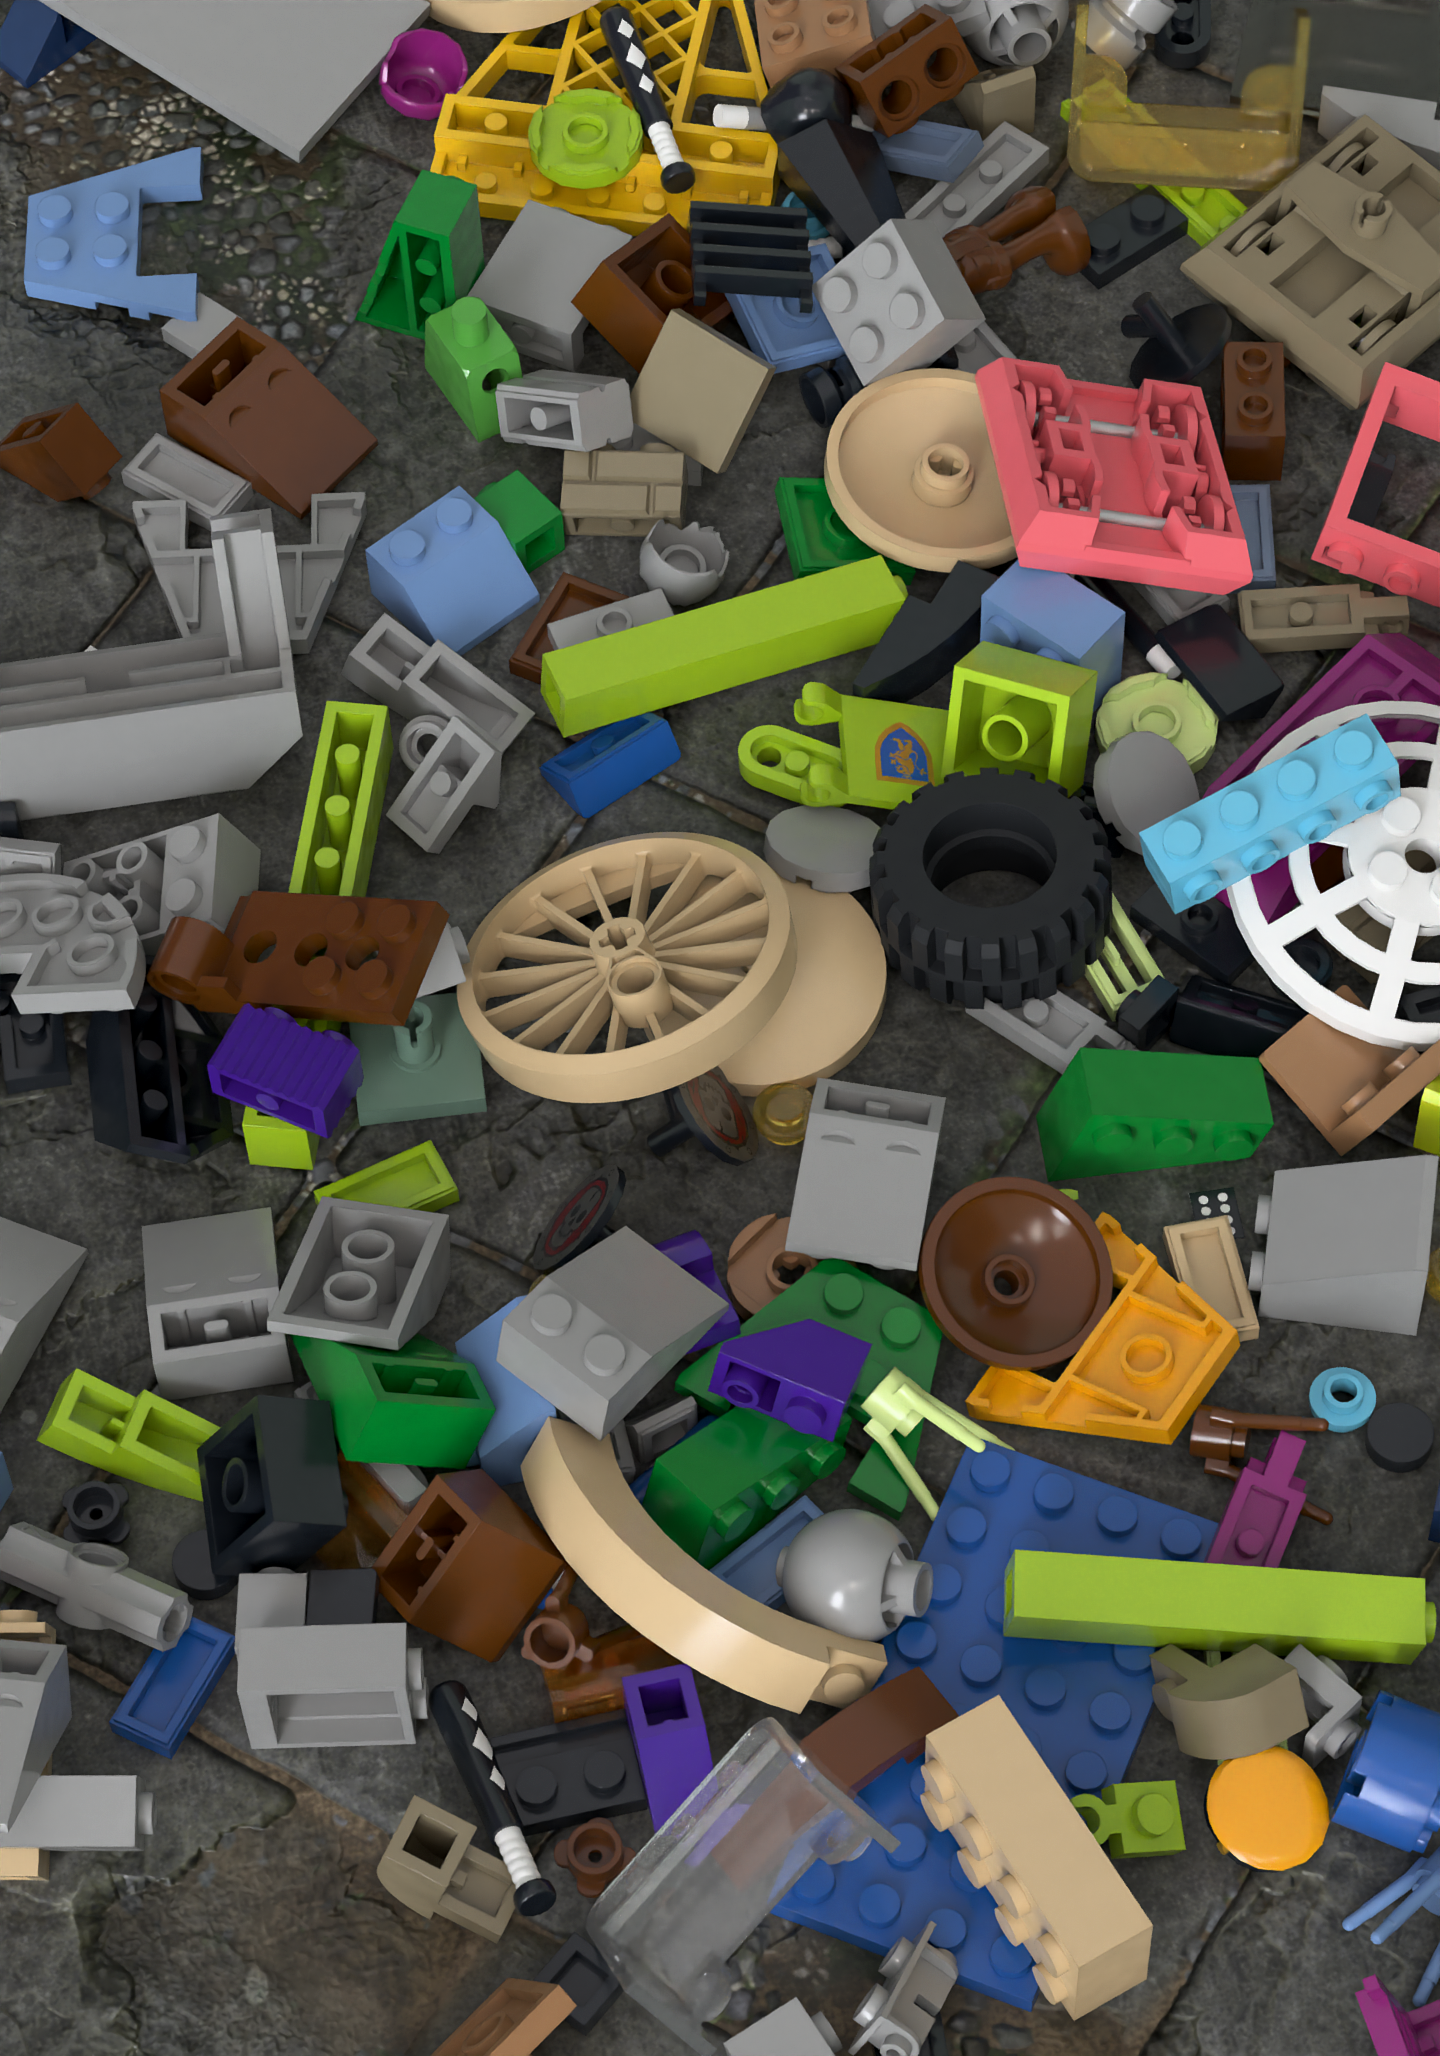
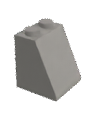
[1248,1155,1439,1336]

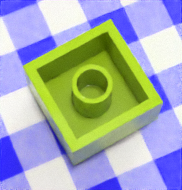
[941,641,1098,798]

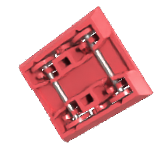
[975,357,1253,595]

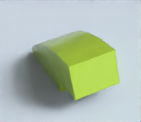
[36,1368,221,1502]

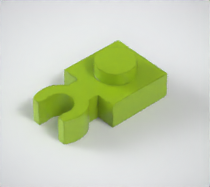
[1069,1780,1186,1859]

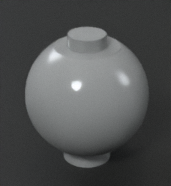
[963,0,1069,66]
[776,1509,934,1642]

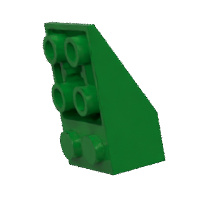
[290,1333,496,1469]

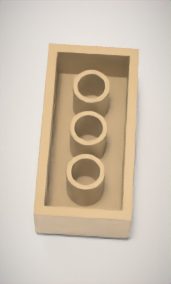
[920,1695,1153,2021]

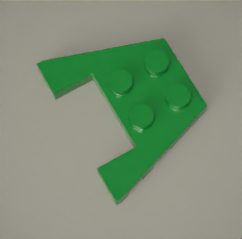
[674,1258,943,1521]

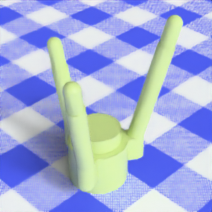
[860,1367,1015,1521]

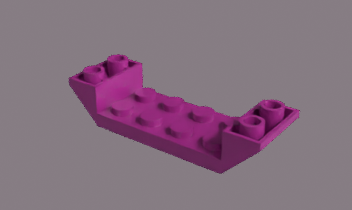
[1201,633,1440,925]

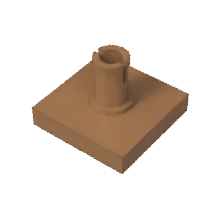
[430,1978,577,2056]

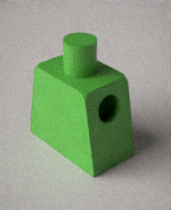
[425,296,523,443]

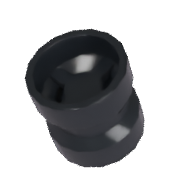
[799,354,867,428]

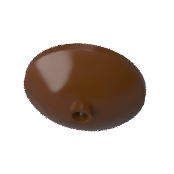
[918,1176,1113,1371]

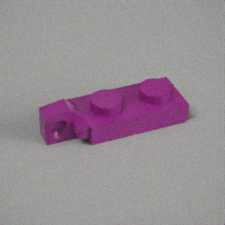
[1203,1430,1307,1568]

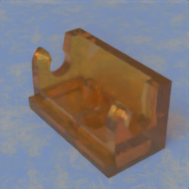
[540,1637,684,1724]

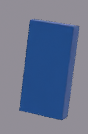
[109,1616,235,1760]

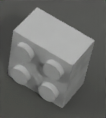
[812,219,986,386]

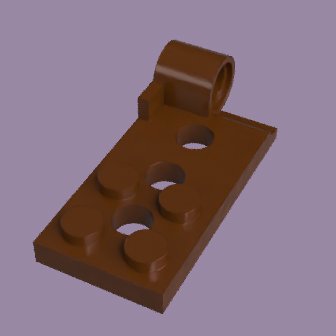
[146,891,450,1026]

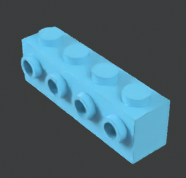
[1139,713,1401,915]

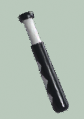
[600,6,696,194]
[428,1680,557,1917]

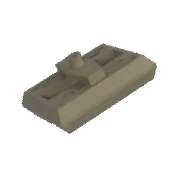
[1180,114,1440,410]

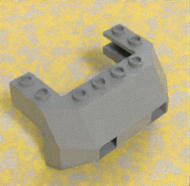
[0,508,303,821]

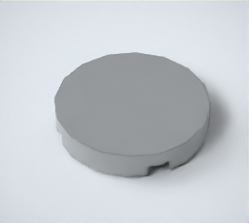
[1093,731,1200,855]
[763,805,880,893]

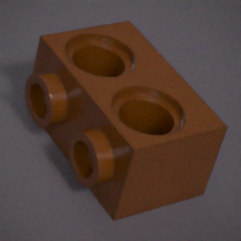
[834,4,979,138]
[1220,342,1286,481]

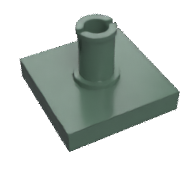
[349,992,487,1126]

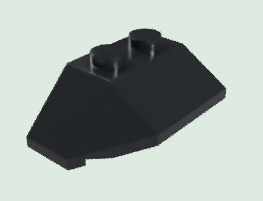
[86,954,234,1164]

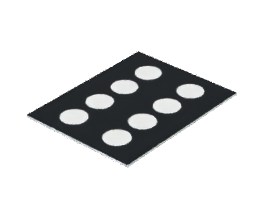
[1189,1187,1245,1239]

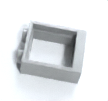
[237,1623,429,1749]

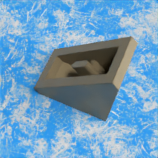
[952,65,1036,141]

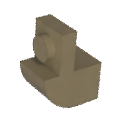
[1149,1643,1309,1760]
[377,1795,516,1944]

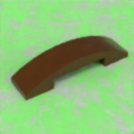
[700,1666,959,1894]

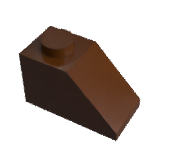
[0,402,123,502]

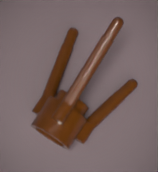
[1190,1403,1333,1525]
[521,1564,641,1669]

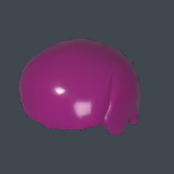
[378,28,468,121]

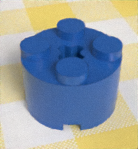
[1330,1690,1440,1854]

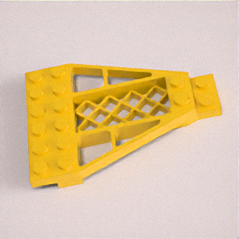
[430,0,781,236]

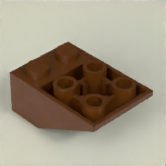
[159,316,378,520]

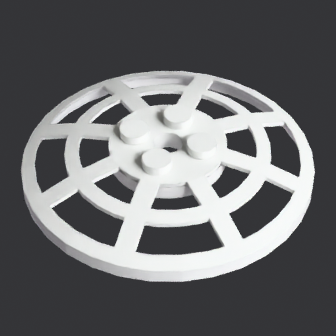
[1226,701,1440,1051]

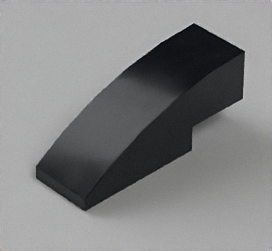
[853,560,1000,704]

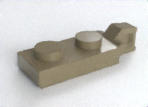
[1237,583,1410,653]

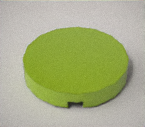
[528,88,644,189]

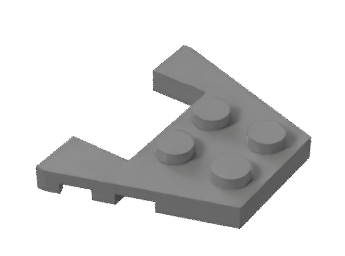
[132,492,367,654]

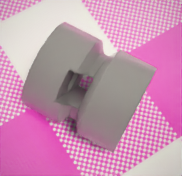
[1071,0,1178,71]

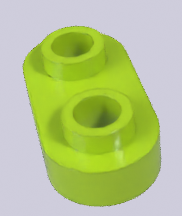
[738,725,847,808]

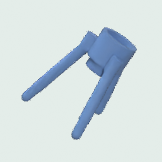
[1342,1846,1440,2007]

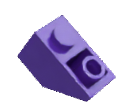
[708,1319,872,1442]
[622,1663,722,1837]

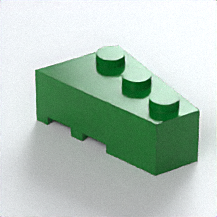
[355,169,485,340]
[1036,1047,1274,1182]
[642,1406,853,1571]

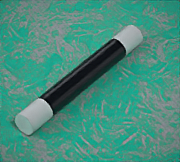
[1070,574,1181,680]

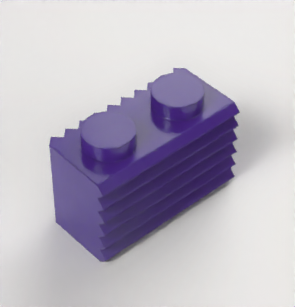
[207,1003,364,1139]

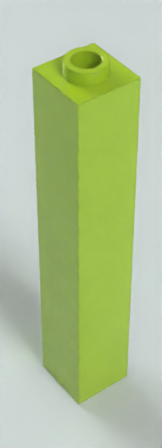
[541,555,908,738]
[1003,1549,1436,1665]

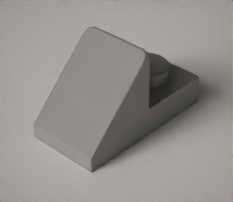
[386,715,502,854]

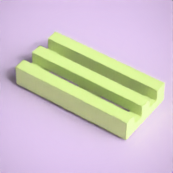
[1084,893,1165,1022]

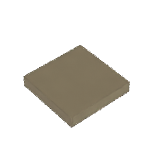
[630,308,777,474]

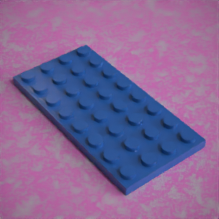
[768,1439,1219,2012]

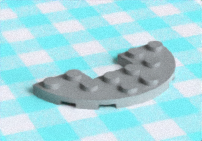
[0,873,146,1014]

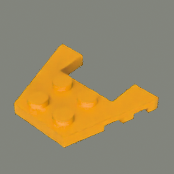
[965,1212,1241,1445]

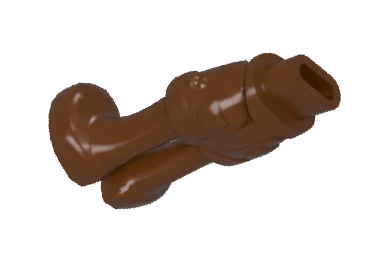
[942,186,1091,296]

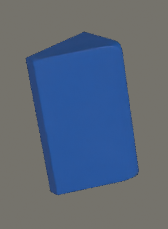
[539,712,681,819]

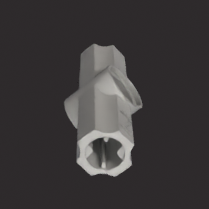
[0,1521,194,1652]

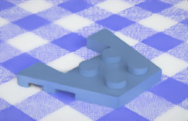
[24,147,204,322]

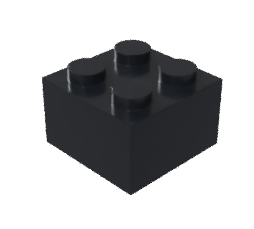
[197,1395,349,1576]

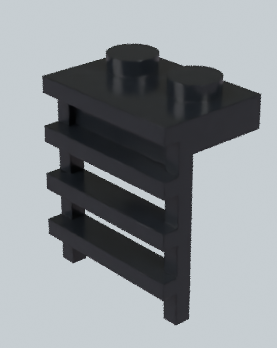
[686,201,813,313]

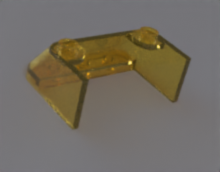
[1067,0,1311,192]

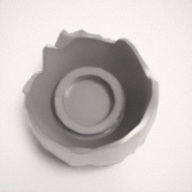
[640,519,729,607]

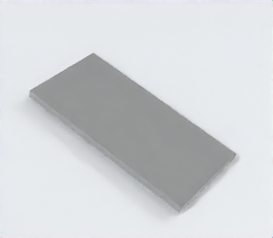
[39,0,431,163]

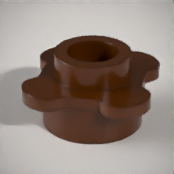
[554,1817,637,1898]

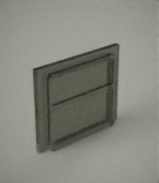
[1230,0,1440,120]

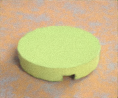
[1095,672,1218,774]

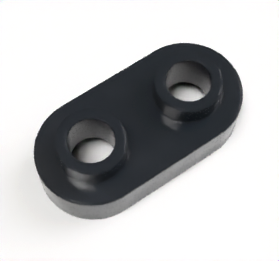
[1153,0,1211,69]

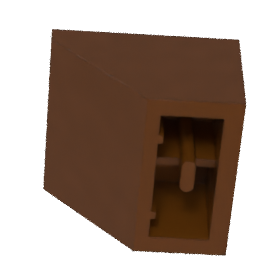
[371,1469,568,1663]

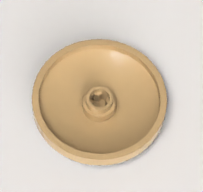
[824,368,1017,573]
[643,863,887,1097]

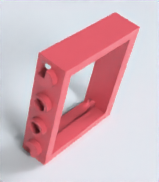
[1311,362,1440,608]

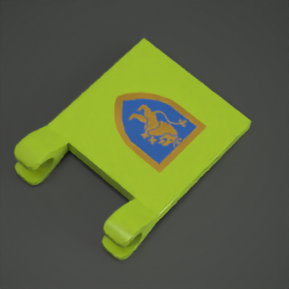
[793,682,949,810]

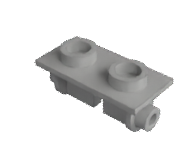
[848,1921,959,2056]

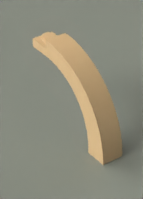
[520,1416,888,1714]

